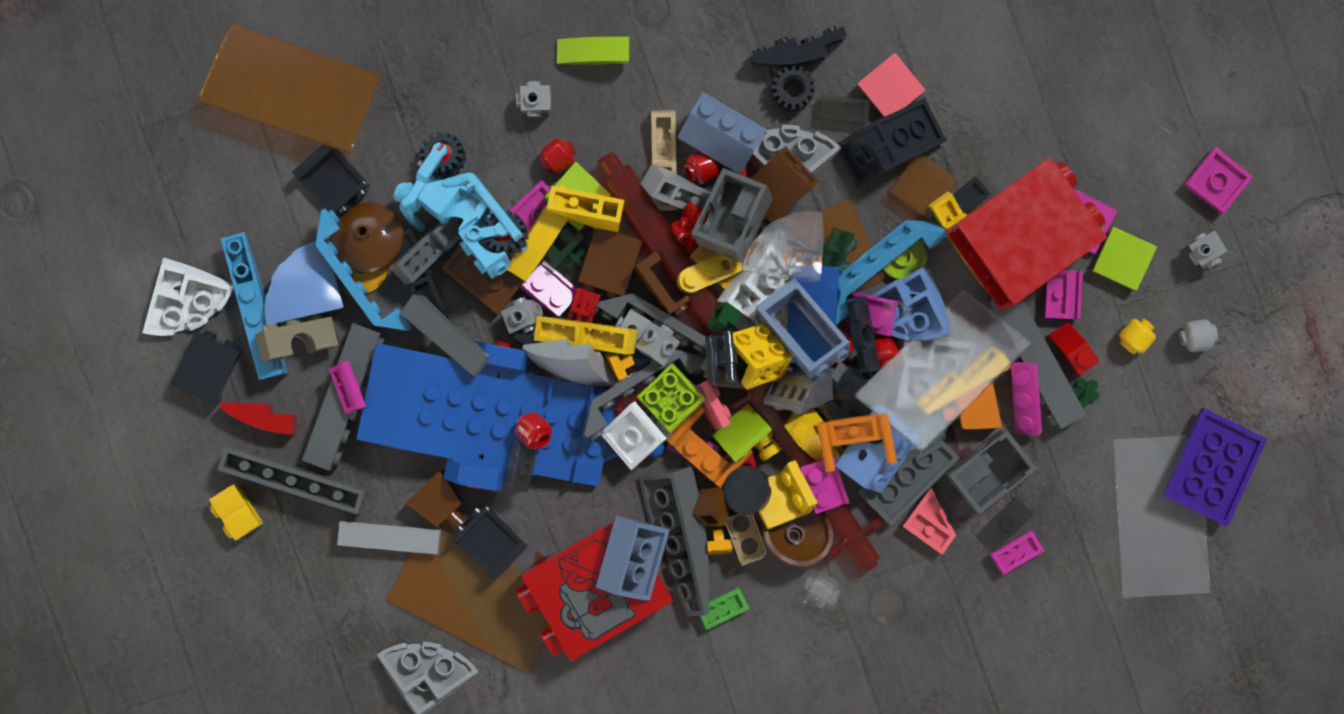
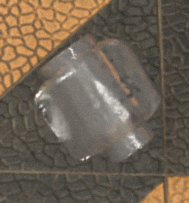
[804,573,841,609]

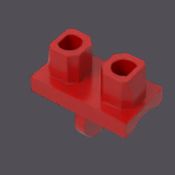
[671,202,709,253]
[567,287,601,323]

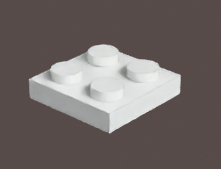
[602,402,667,470]

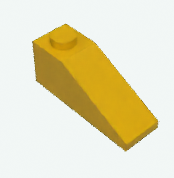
[547,186,624,232]
[784,408,845,469]

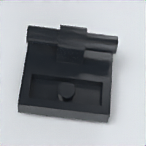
[705,332,755,390]

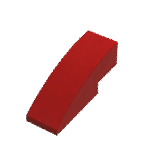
[220,402,297,435]

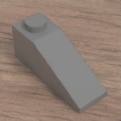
[641,163,711,211]

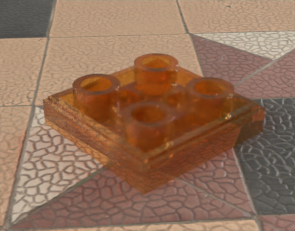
[889,154,957,220]

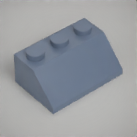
[677,92,767,175]
[596,515,670,601]

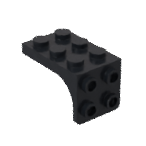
[814,355,893,449]

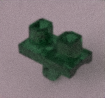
[545,227,586,270]
[819,227,858,275]

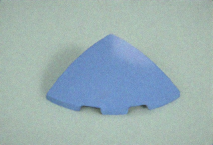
[264,241,344,325]
[872,268,951,341]

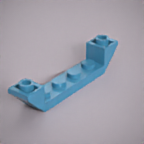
[315,208,412,331]
[836,220,947,325]

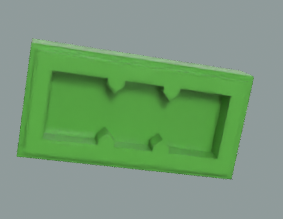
[700,587,750,630]

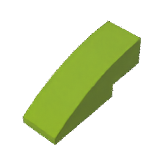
[557,37,630,65]

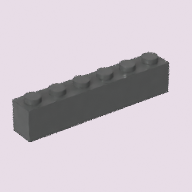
[986,299,1087,429]
[302,323,385,471]
[217,445,369,515]

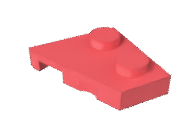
[902,488,956,554]

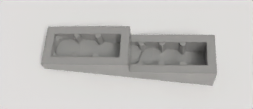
[337,521,441,554]

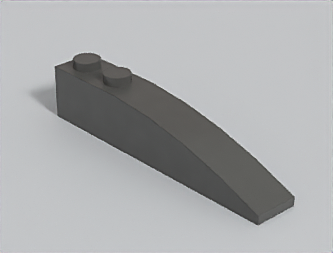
[639,466,709,616]

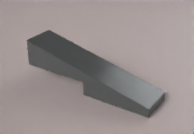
[390,217,464,285]
[400,294,490,376]

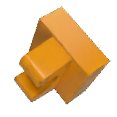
[604,352,635,380]
[707,529,732,555]

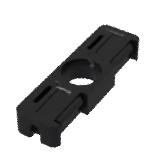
[845,297,880,374]

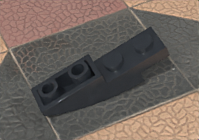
[749,26,847,68]

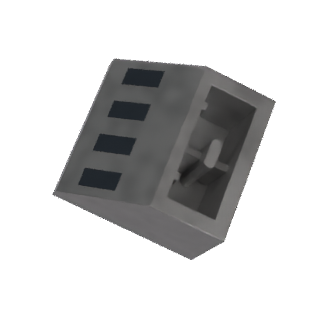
[764,364,833,414]

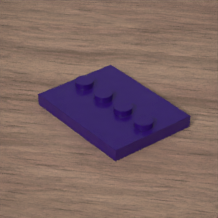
[1161,408,1267,527]

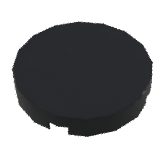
[724,466,772,515]

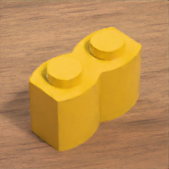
[209,483,263,541]

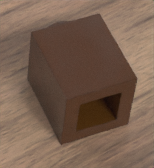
[693,487,731,527]

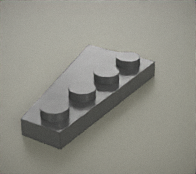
[857,440,960,526]

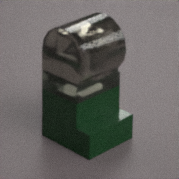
[707,301,757,333]

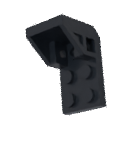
[837,98,947,187]

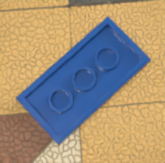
[787,266,839,365]

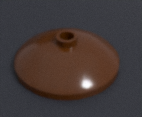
[332,202,404,273]
[762,508,833,567]

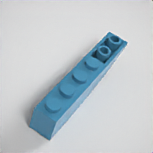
[221,232,288,380]

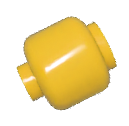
[1119,318,1156,355]

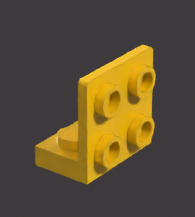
[733,324,793,389]
[759,460,817,529]

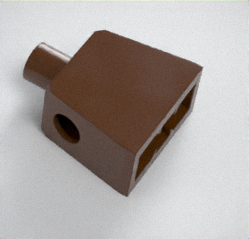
[406,470,466,530]

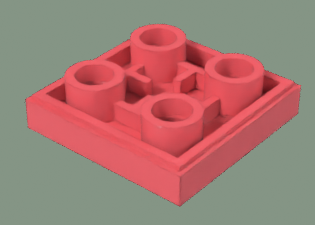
[857,53,925,117]
[696,380,731,430]

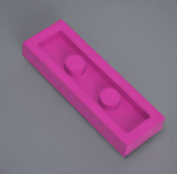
[1011,362,1042,436]

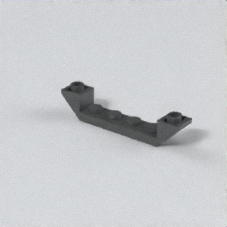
[597,293,708,380]
[581,350,706,440]

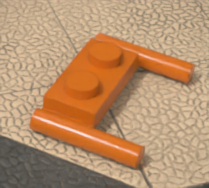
[666,406,753,488]
[817,413,897,472]

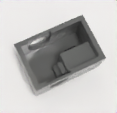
[691,168,773,263]
[944,429,1037,514]

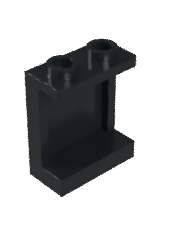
[292,140,370,217]
[170,329,244,405]
[452,505,529,581]

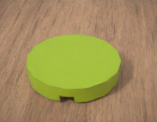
[882,239,927,280]

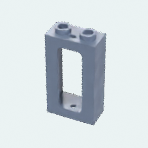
[755,278,850,380]

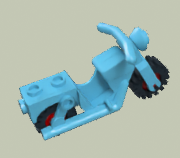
[393,132,529,279]

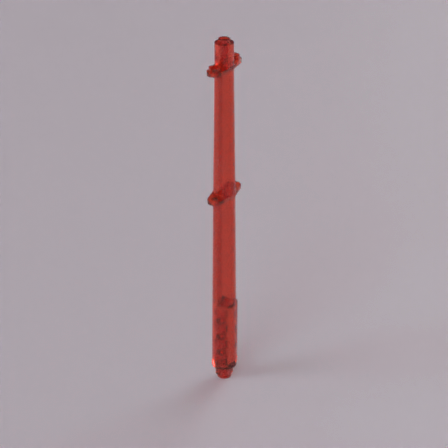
[597,152,882,571]

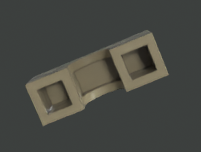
[255,315,338,363]

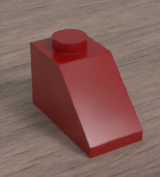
[1048,322,1100,376]

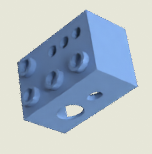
[835,405,923,493]

